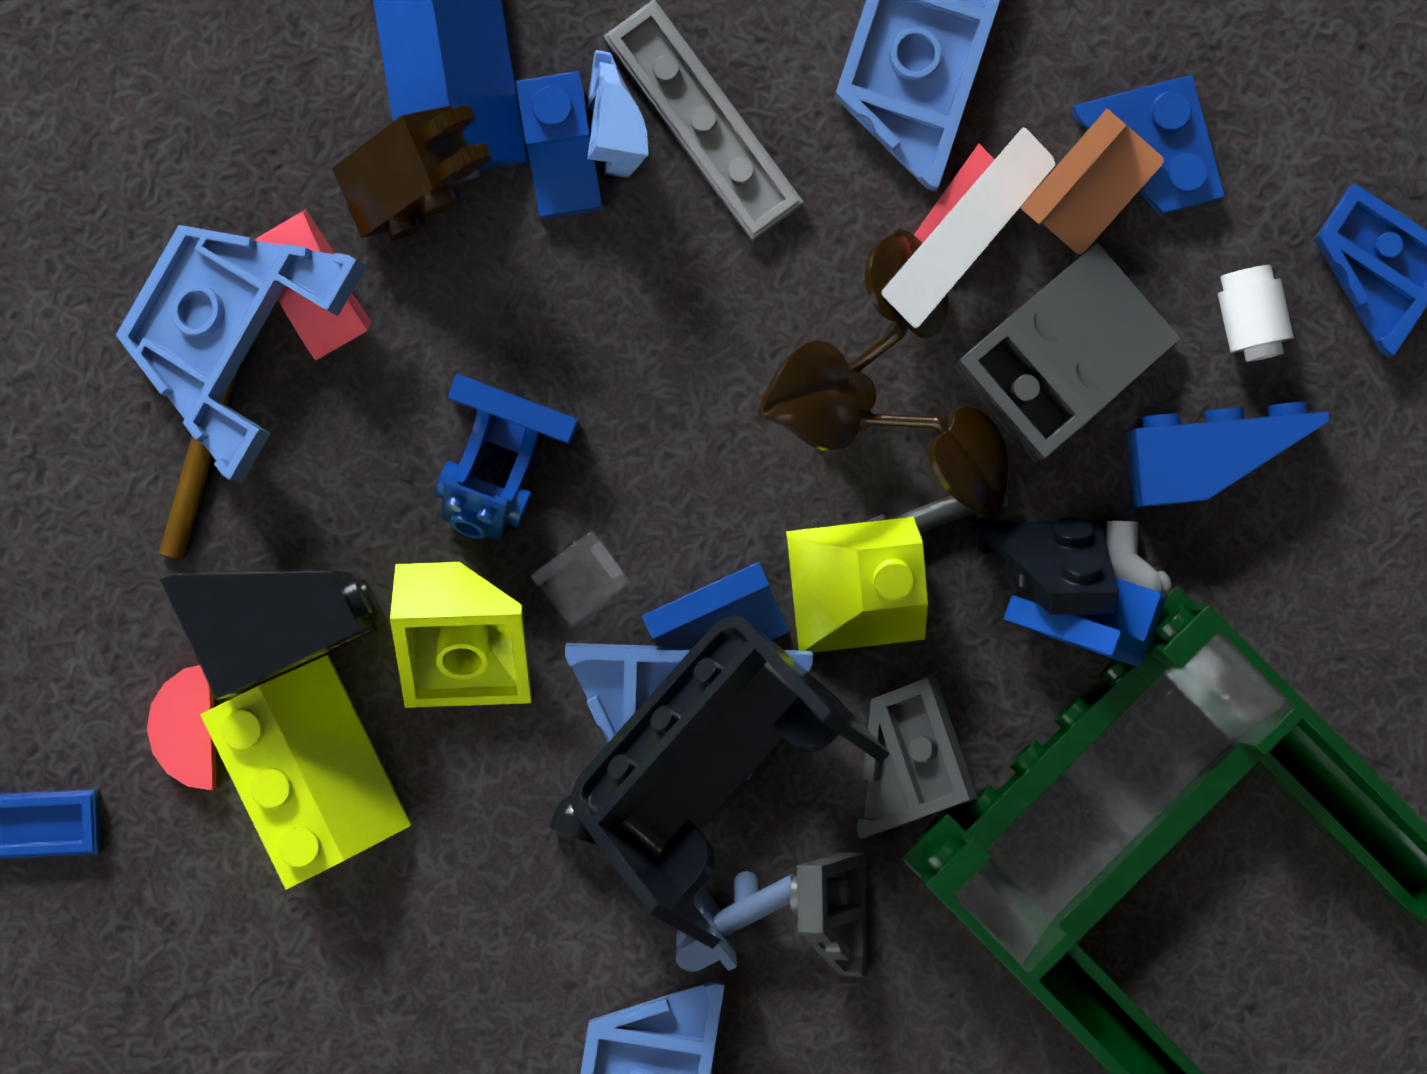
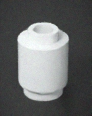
[1217,265,1294,362]

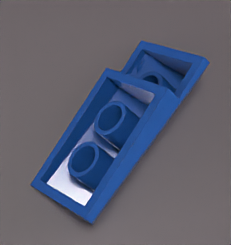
[373,0,528,171]

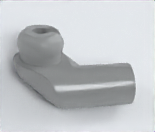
[1106,521,1172,596]

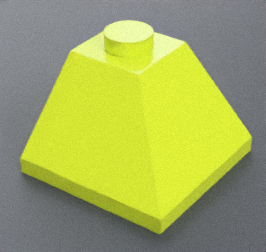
[786,517,928,653]
[390,562,532,708]

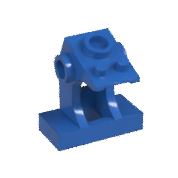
[434,374,581,541]

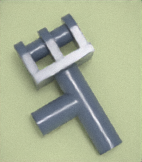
[676,871,794,972]

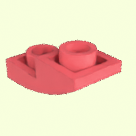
[254,209,372,361]

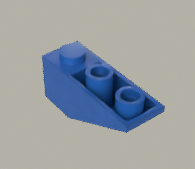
[1125,402,1329,508]

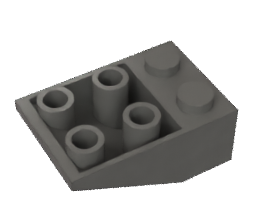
[952,242,1180,463]

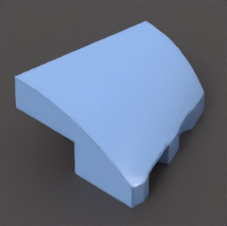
[587,50,648,178]

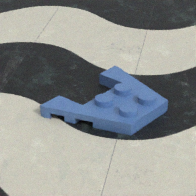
[116,225,367,483]

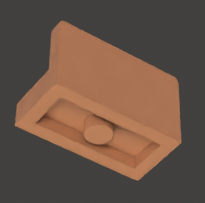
[1020,109,1164,254]

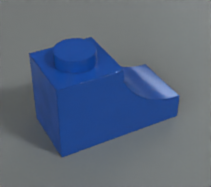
[516,71,603,220]

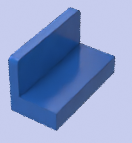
[642,562,788,647]
[1004,577,1166,668]

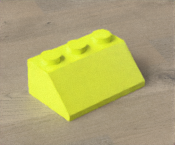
[200,655,412,890]

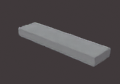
[603,0,803,242]

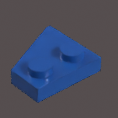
[1071,75,1225,216]
[1314,183,1427,358]

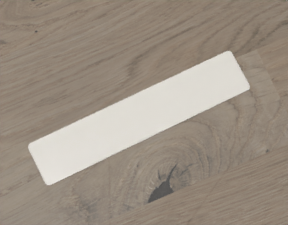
[882,128,1056,328]

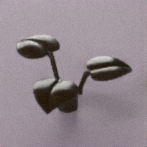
[757,228,1008,516]

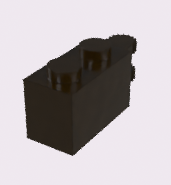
[332,105,492,240]

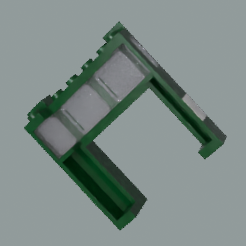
[902,586,1427,1074]

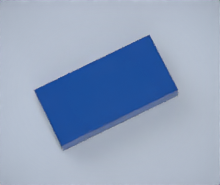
[0,789,102,859]

